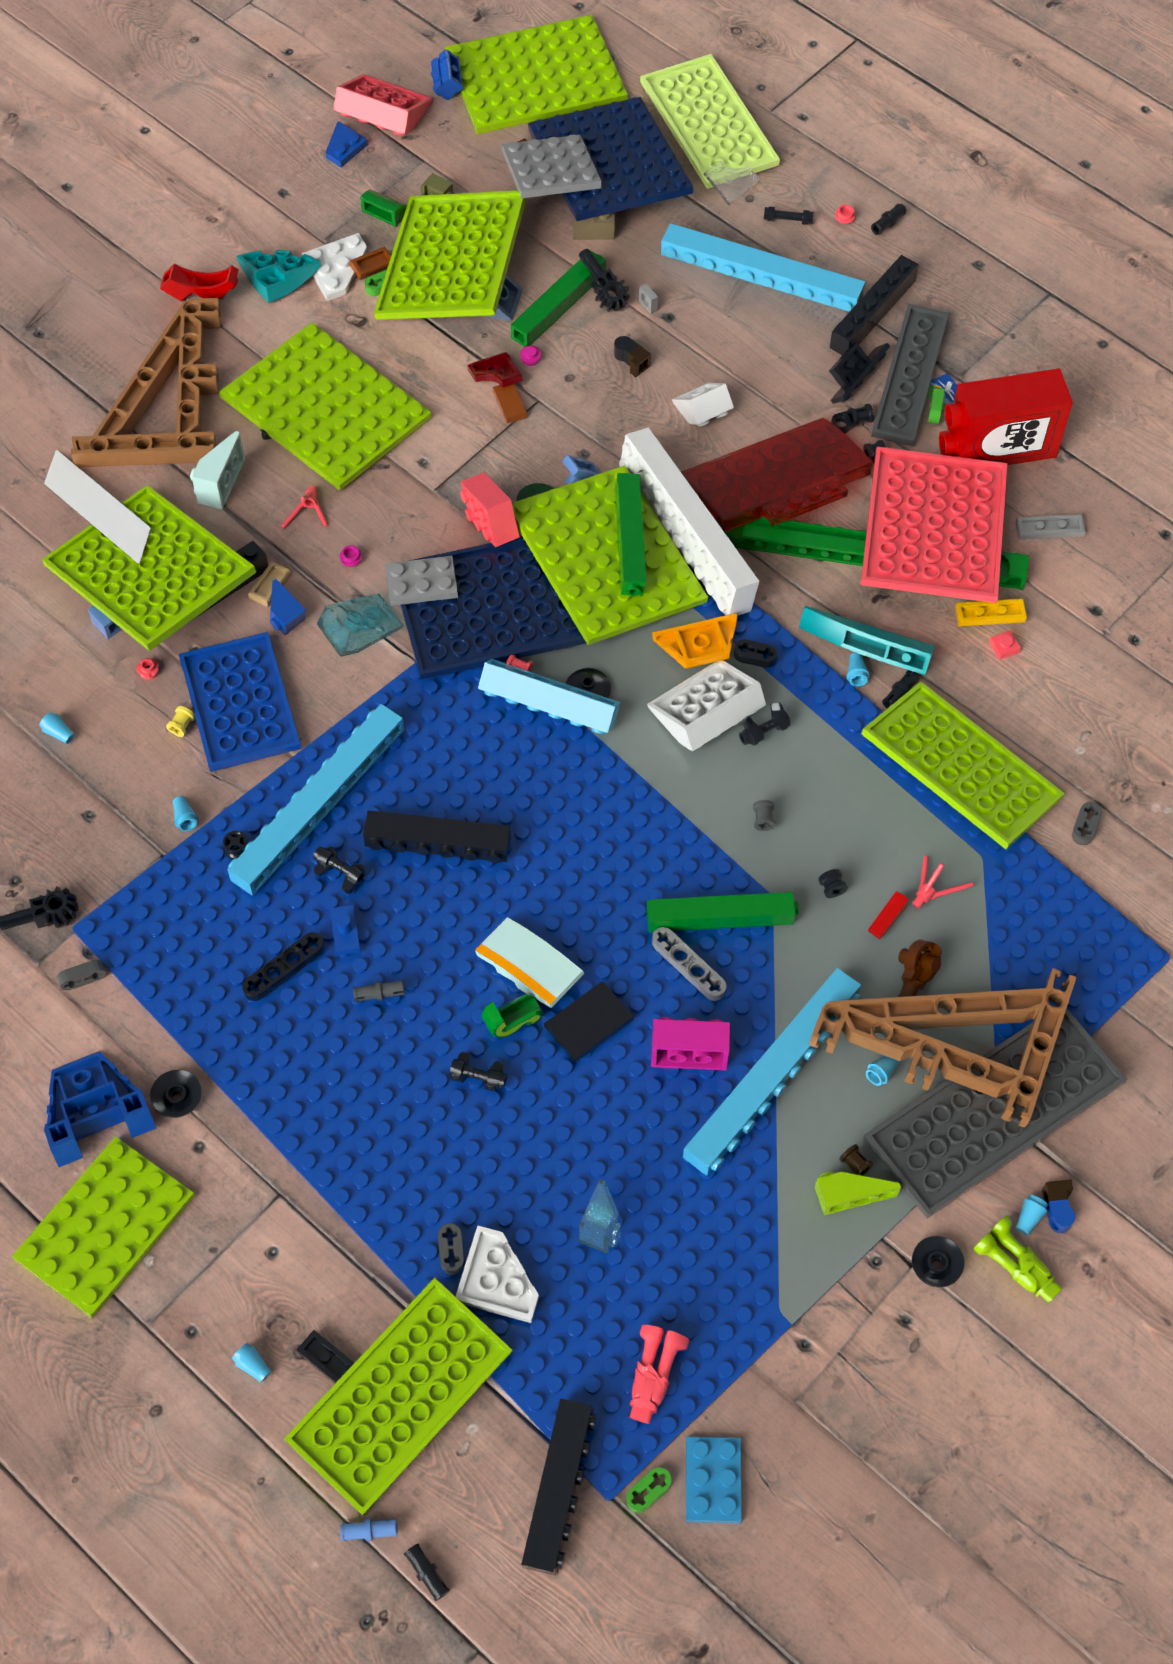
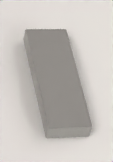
[1016,514,1086,540]

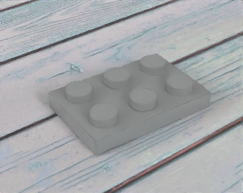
[385,556,458,606]

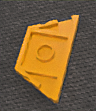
[652,613,737,669]

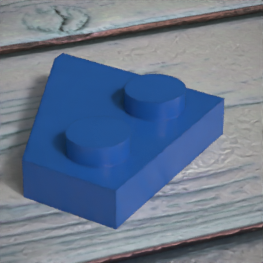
[326,121,368,167]

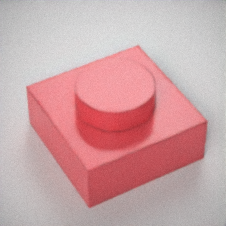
[989,630,1021,660]

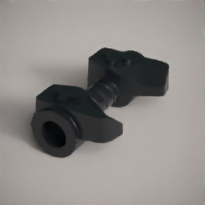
[739,702,790,746]
[313,846,366,894]
[449,1052,507,1092]

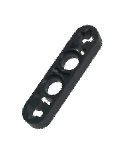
[242,932,324,1001]

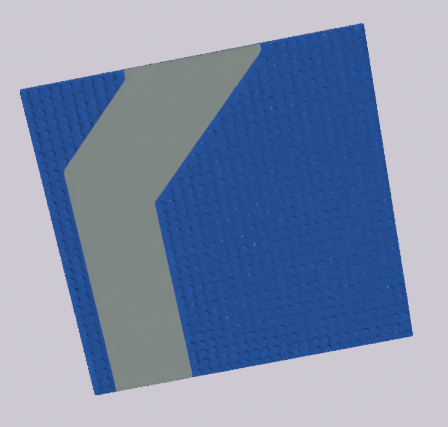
[73,540,1170,1501]

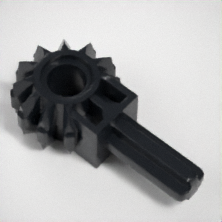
[579,248,630,312]
[0,886,79,930]

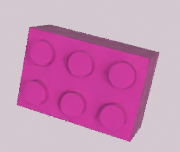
[651,1017,730,1070]

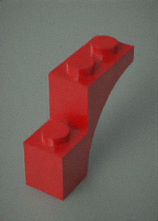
[160,263,239,301]

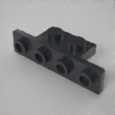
[829,342,890,404]

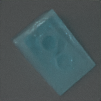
[317,594,403,657]

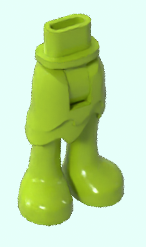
[973,1215,1063,1303]

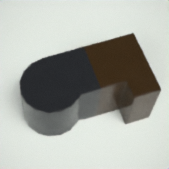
[614,336,651,378]

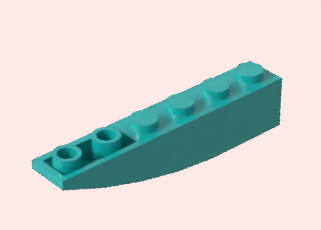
[799,606,935,675]

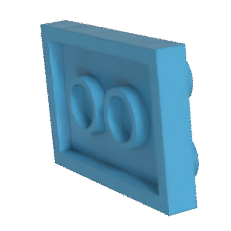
[686,1437,741,1524]

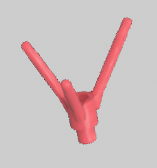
[281,486,328,529]
[912,856,974,909]

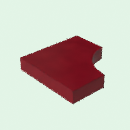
[467,352,523,387]

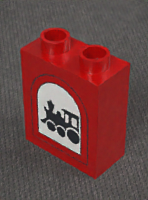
[939,368,1073,465]

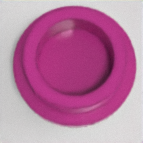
[520,346,541,366]
[340,545,362,567]

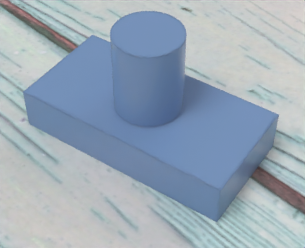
[562,455,601,484]

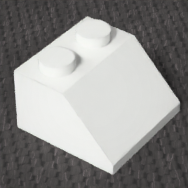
[672,383,734,427]

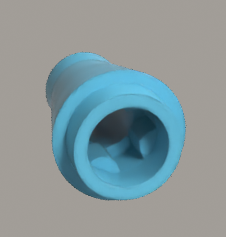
[847,652,870,687]
[39,712,75,745]
[172,796,198,832]
[866,1056,901,1086]
[1015,1195,1048,1235]
[232,1343,272,1383]

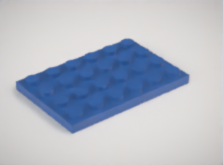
[179,632,301,772]

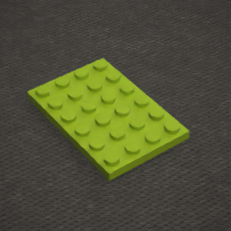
[12,1136,195,1319]

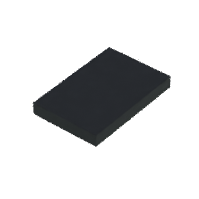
[544,981,634,1063]

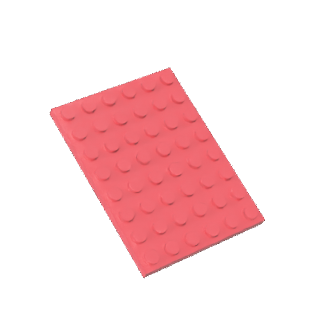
[860,447,1008,603]

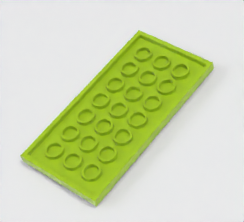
[861,681,1065,850]
[284,1278,513,1516]

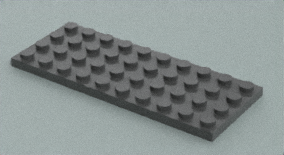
[864,1006,1127,1219]

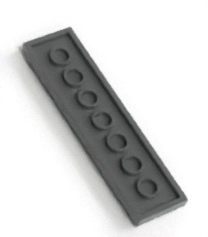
[871,304,949,446]

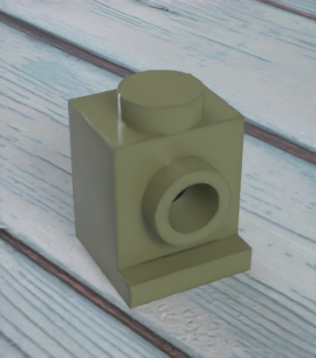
[421,173,454,195]

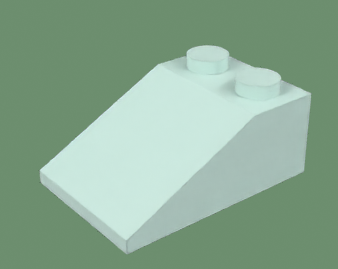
[190,431,245,510]

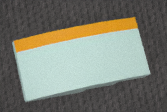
[475,917,584,1008]

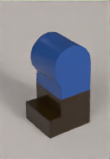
[1042,1180,1075,1234]

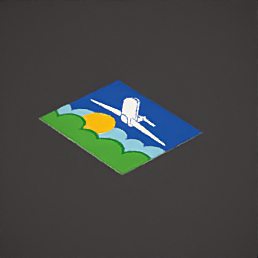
[928,373,957,410]

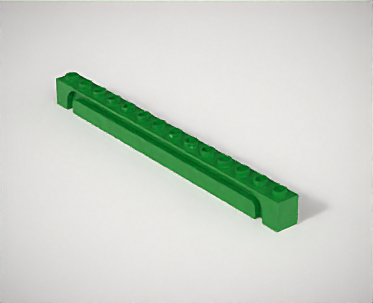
[717,510,1029,590]

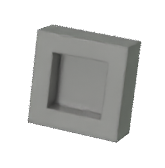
[639,284,659,314]

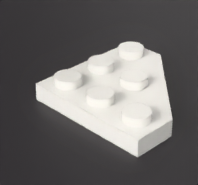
[302,233,367,301]
[456,1226,539,1323]

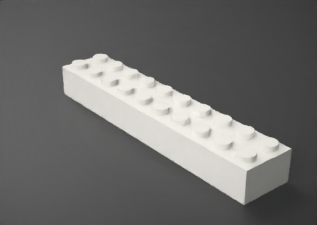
[619,427,759,616]

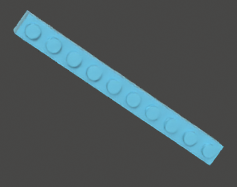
[661,223,865,312]
[228,704,404,896]
[683,968,861,1176]

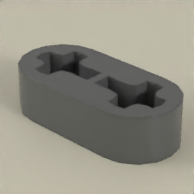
[1072,802,1102,845]
[57,960,106,990]
[438,1223,464,1275]

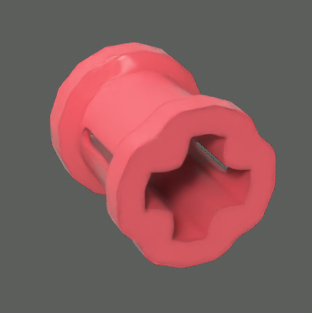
[506,654,534,672]

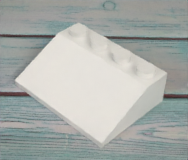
[647,660,766,751]

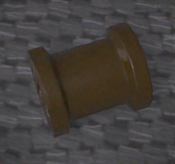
[839,1144,873,1176]

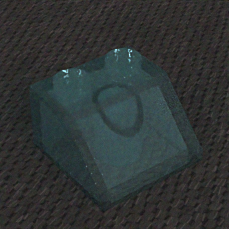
[579,1179,621,1254]

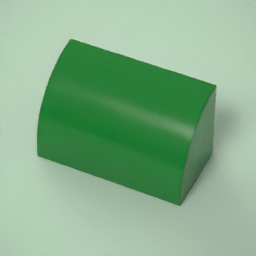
[360,189,407,227]

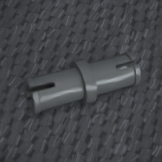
[353,979,405,1003]

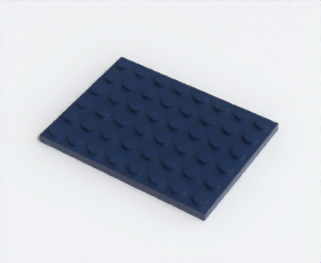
[528,97,693,221]
[400,536,586,680]

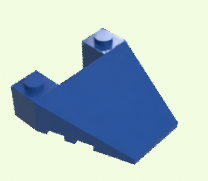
[44,1051,156,1167]

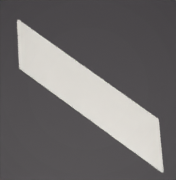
[44,450,151,563]

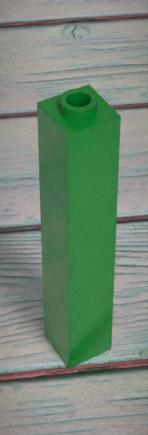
[511,250,606,347]
[615,473,646,596]
[646,892,799,932]

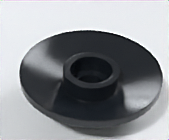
[566,668,611,698]
[150,1070,202,1118]
[912,1236,965,1288]

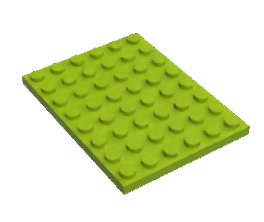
[444,15,628,134]
[373,190,527,320]
[219,322,432,491]
[512,465,708,645]
[42,485,256,651]

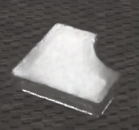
[703,161,760,206]

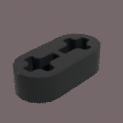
[734,639,777,668]

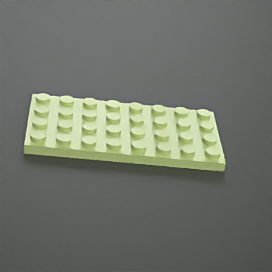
[640,54,780,189]

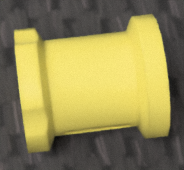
[166,706,195,737]

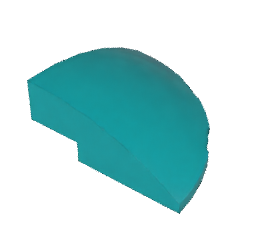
[236,250,321,303]

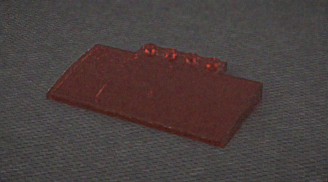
[681,417,873,532]

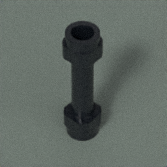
[764,206,814,225]

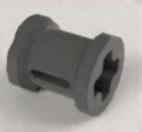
[753,800,776,831]

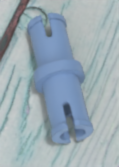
[340,1518,398,1542]

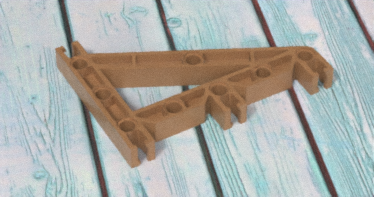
[71,298,221,467]
[809,968,1076,1128]

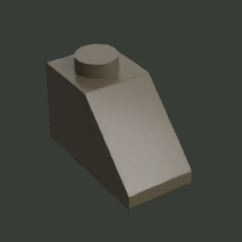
[573,213,615,240]

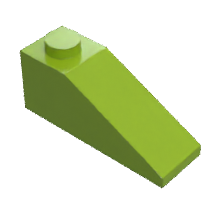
[815,1171,901,1216]

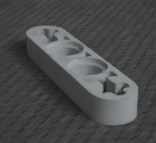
[652,927,726,1001]

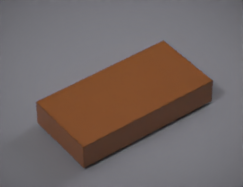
[349,246,391,280]
[493,384,527,423]

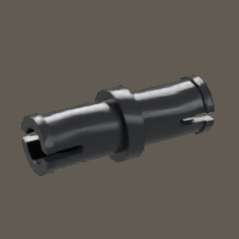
[871,203,906,235]
[882,670,919,709]
[404,1543,450,1602]

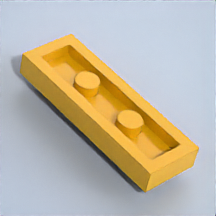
[955,599,1027,627]

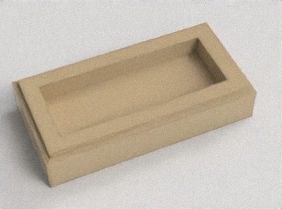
[248,562,292,607]

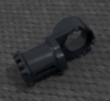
[830,404,875,435]

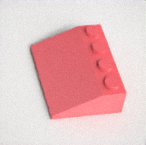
[334,74,433,135]

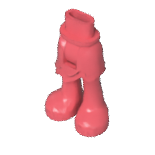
[629,1325,690,1424]

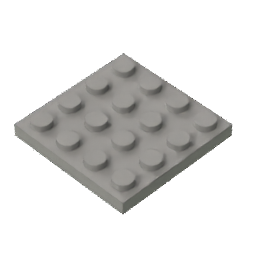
[502,135,601,198]

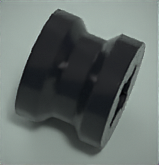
[863,440,886,465]
[223,831,248,860]
[818,869,848,898]

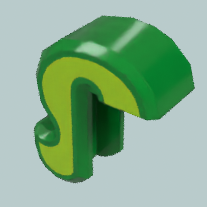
[481,994,543,1038]

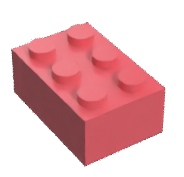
[460,472,520,547]

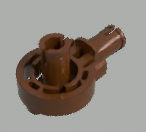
[898,939,942,997]

